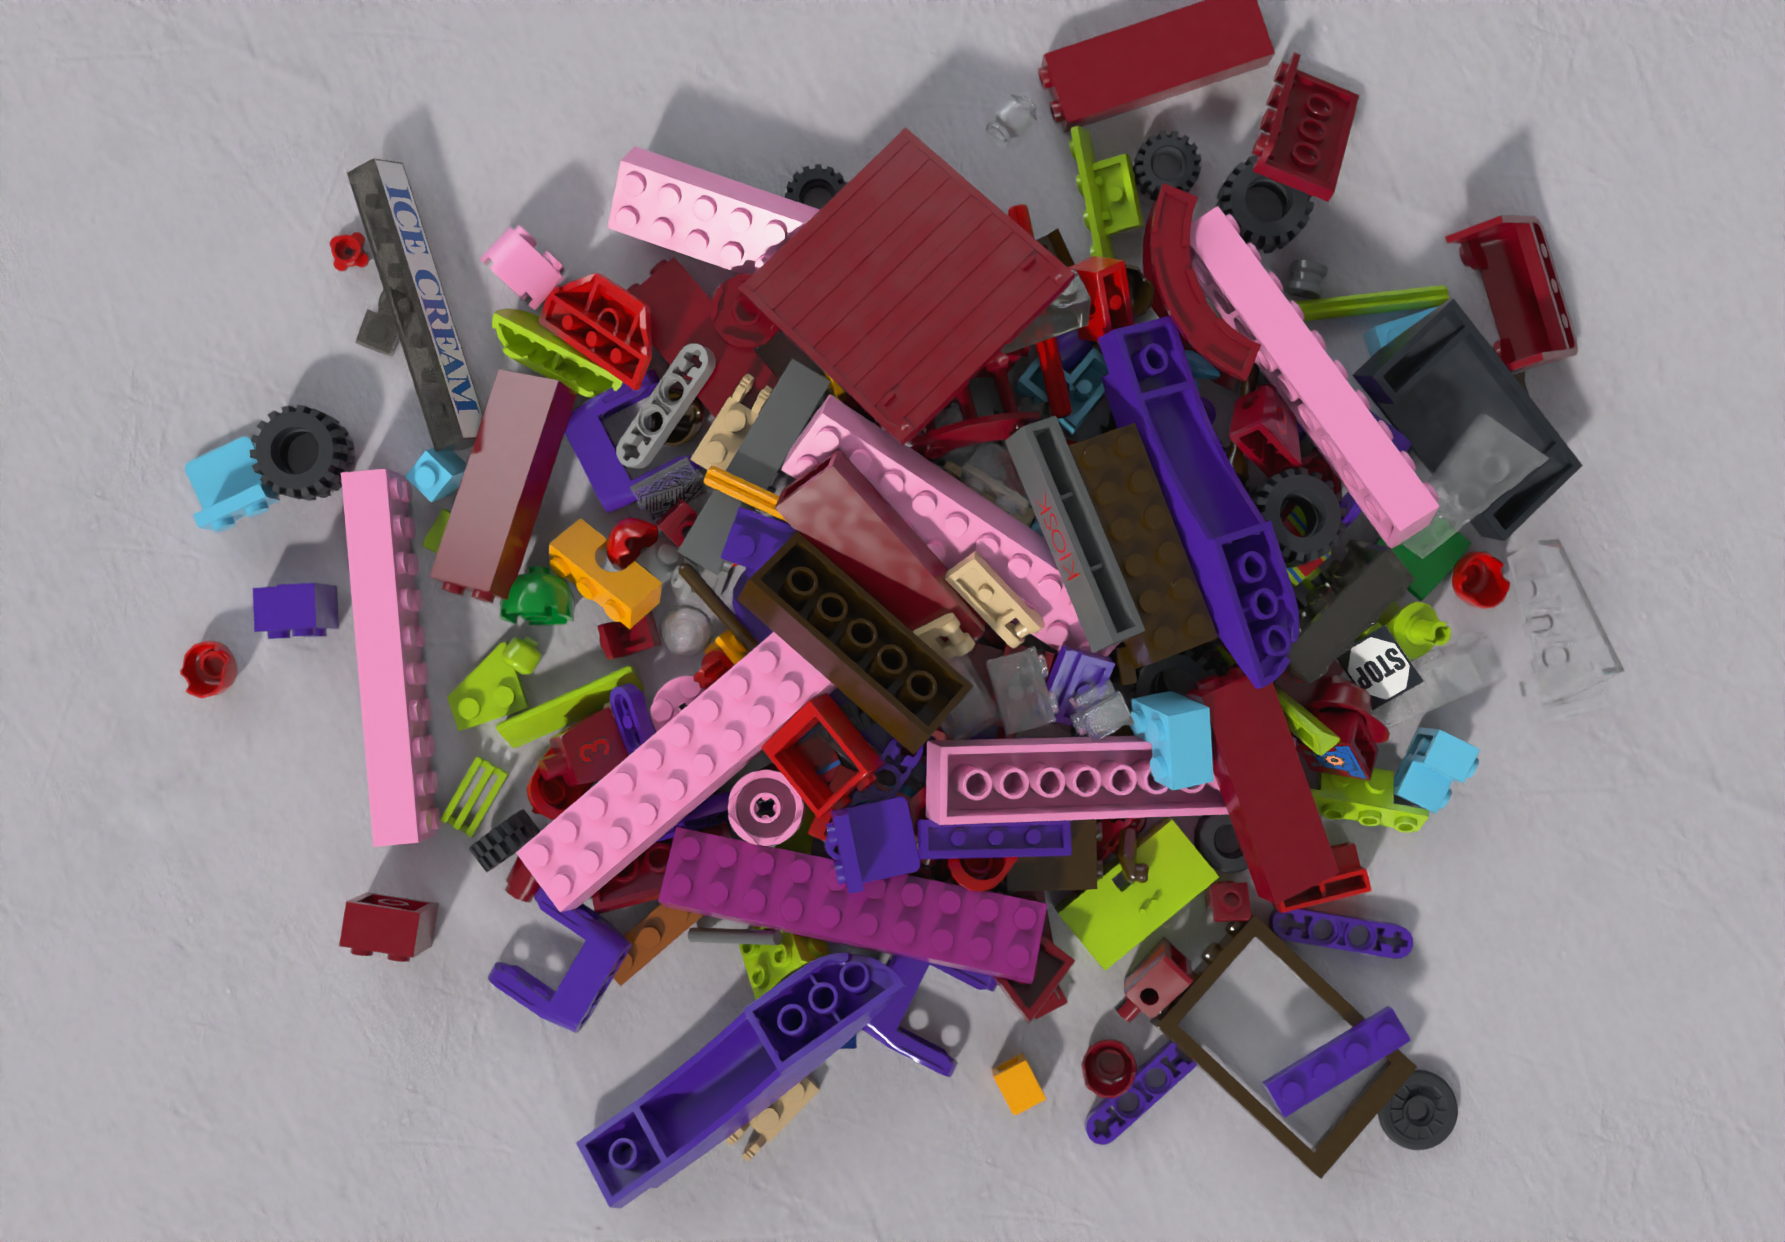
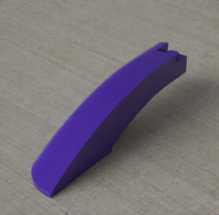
[1098,316,1299,689]
[576,953,907,1209]

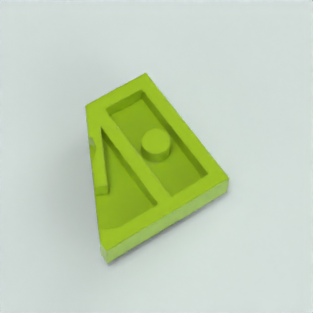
[447,642,530,731]

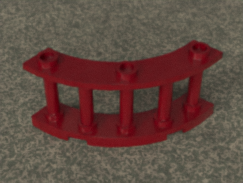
[1142,183,1261,391]
[843,343,1041,460]

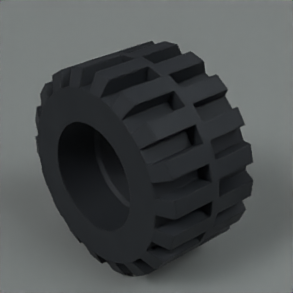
[1215,155,1314,254]
[250,405,355,501]
[1250,468,1347,568]
[1130,642,1229,699]

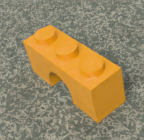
[549,518,662,629]

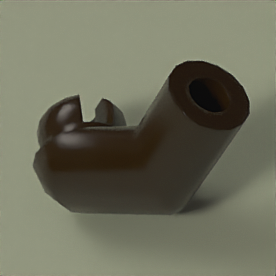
[1118,828,1149,884]

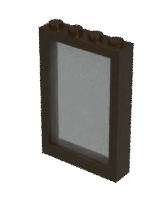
[1149,914,1417,1179]

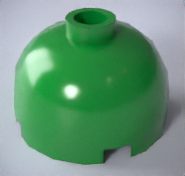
[499,566,575,626]

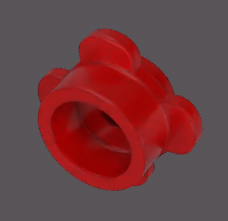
[329,232,369,272]

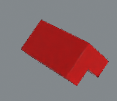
[1272,841,1372,913]

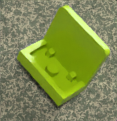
[739,926,830,1000]

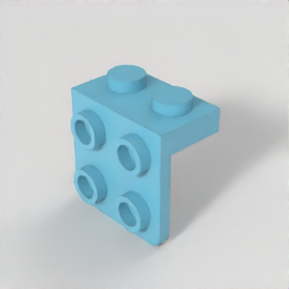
[185,437,281,533]

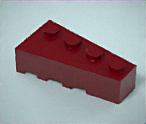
[945,876,1076,1024]

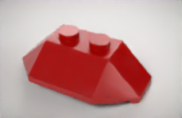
[538,273,652,390]

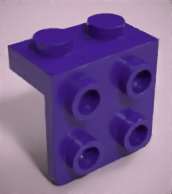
[826,796,920,894]

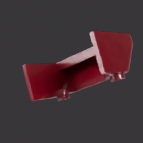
[1445,215,1578,374]

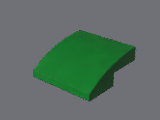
[1366,512,1472,601]

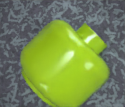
[502,636,543,675]

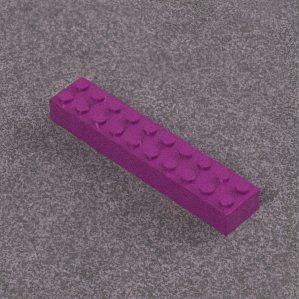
[658,827,1047,984]

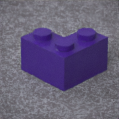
[253,583,339,639]

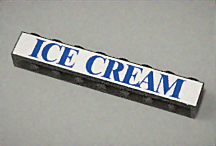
[347,158,483,452]

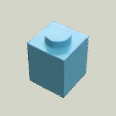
[405,445,467,502]

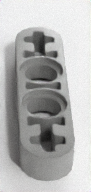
[616,344,716,469]

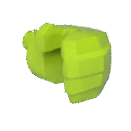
[1354,597,1451,662]

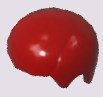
[606,517,659,571]
[1452,551,1511,609]
[179,640,238,699]

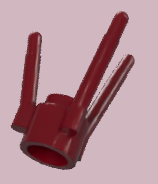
[1280,447,1342,522]

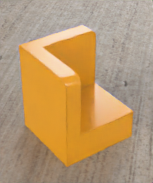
[991,1052,1046,1115]

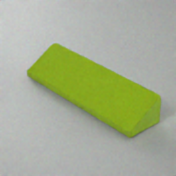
[1215,645,1340,756]
[495,665,645,748]

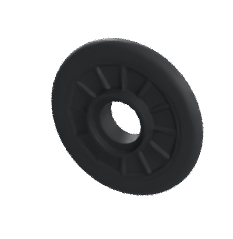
[1378,1069,1458,1150]

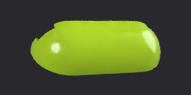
[492,308,624,398]

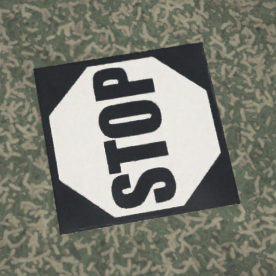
[1334,625,1424,711]

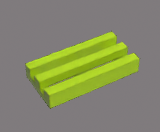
[440,756,510,838]

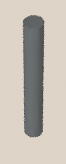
[688,927,782,945]

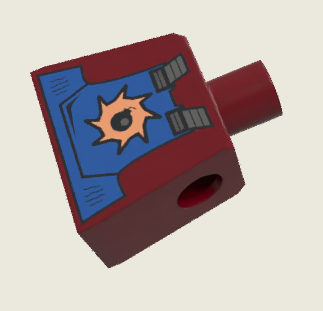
[1290,712,1379,781]

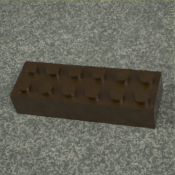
[1069,423,1219,669]
[737,531,974,755]

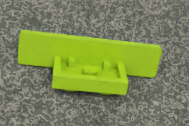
[1069,125,1144,259]
[1310,768,1429,833]

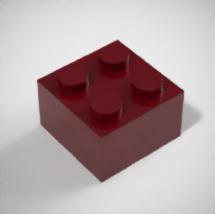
[339,892,439,962]

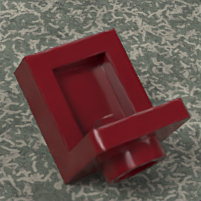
[597,610,662,660]
[1204,880,1251,922]

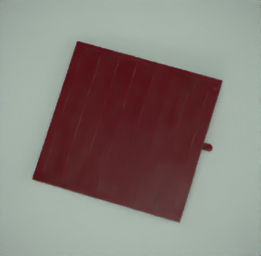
[738,127,1076,446]

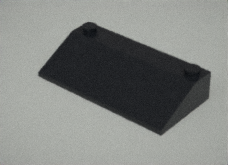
[1352,298,1583,541]

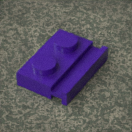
[720,507,797,571]
[1035,644,1115,730]

